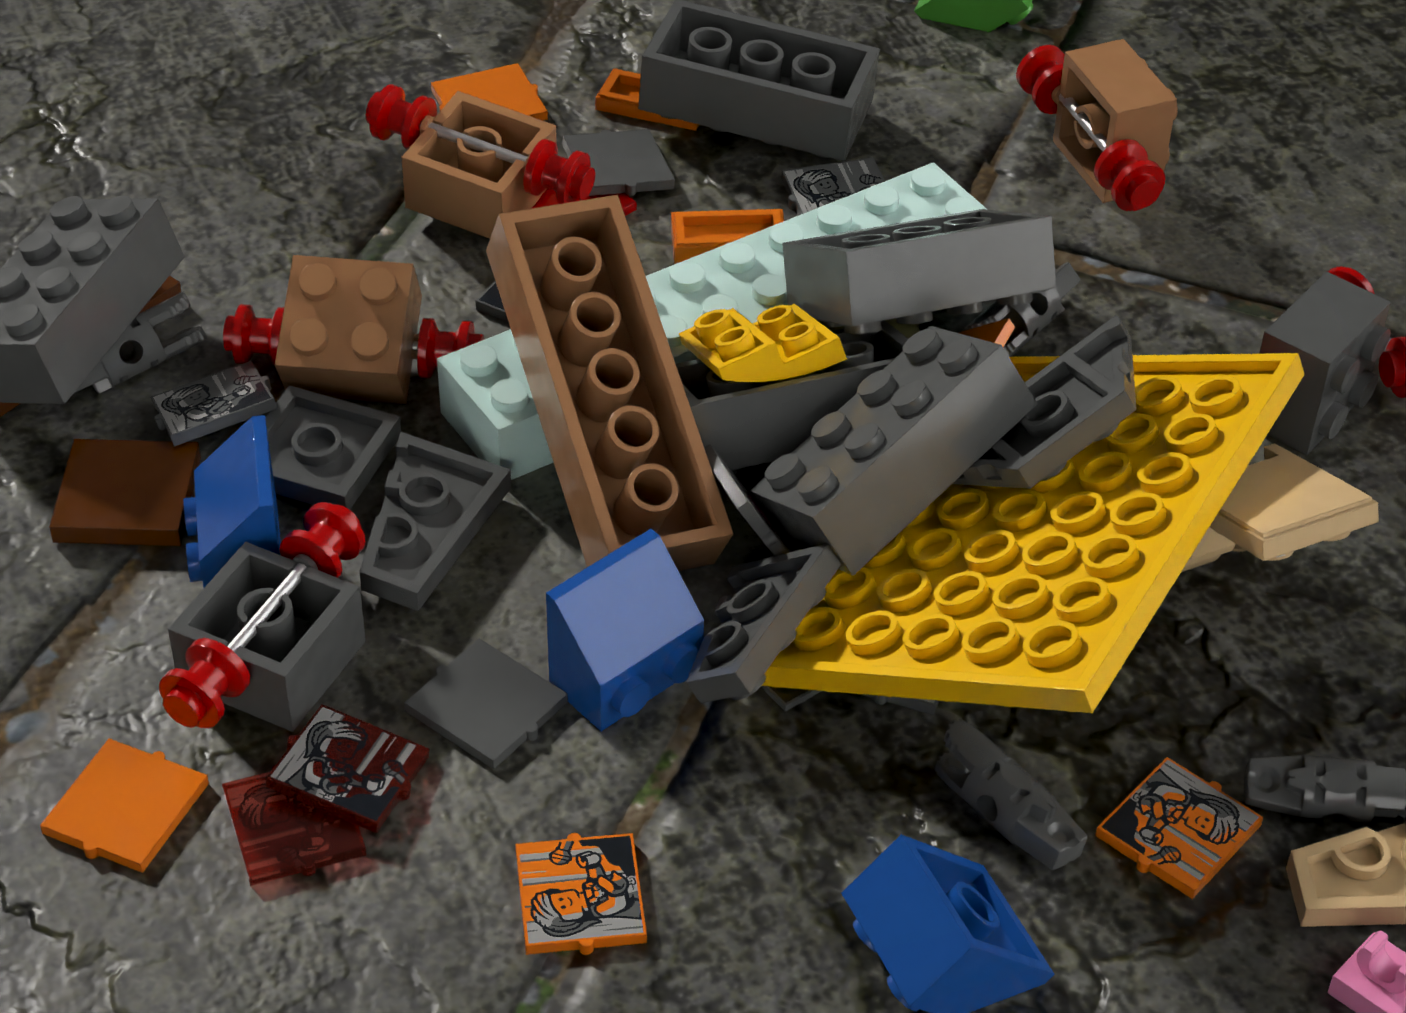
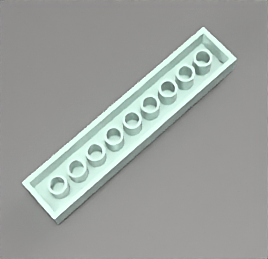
[437,162,987,480]

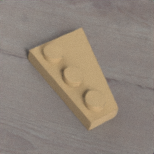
[1286,821,1406,927]

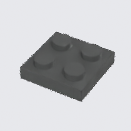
[265,385,401,510]

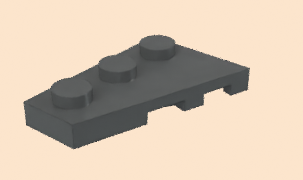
[359,431,511,611]
[686,543,841,703]

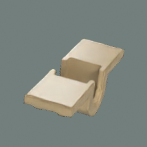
[1181,443,1379,572]

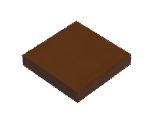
[49,439,201,546]

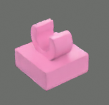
[1327,930,1406,1013]

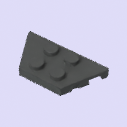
[953,315,1137,489]

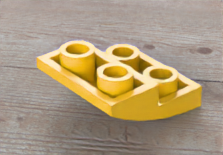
[679,304,847,382]

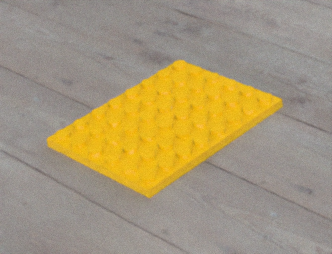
[762,353,1305,713]

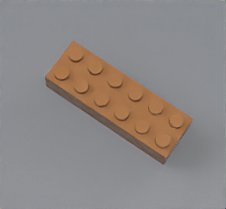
[486,195,734,571]

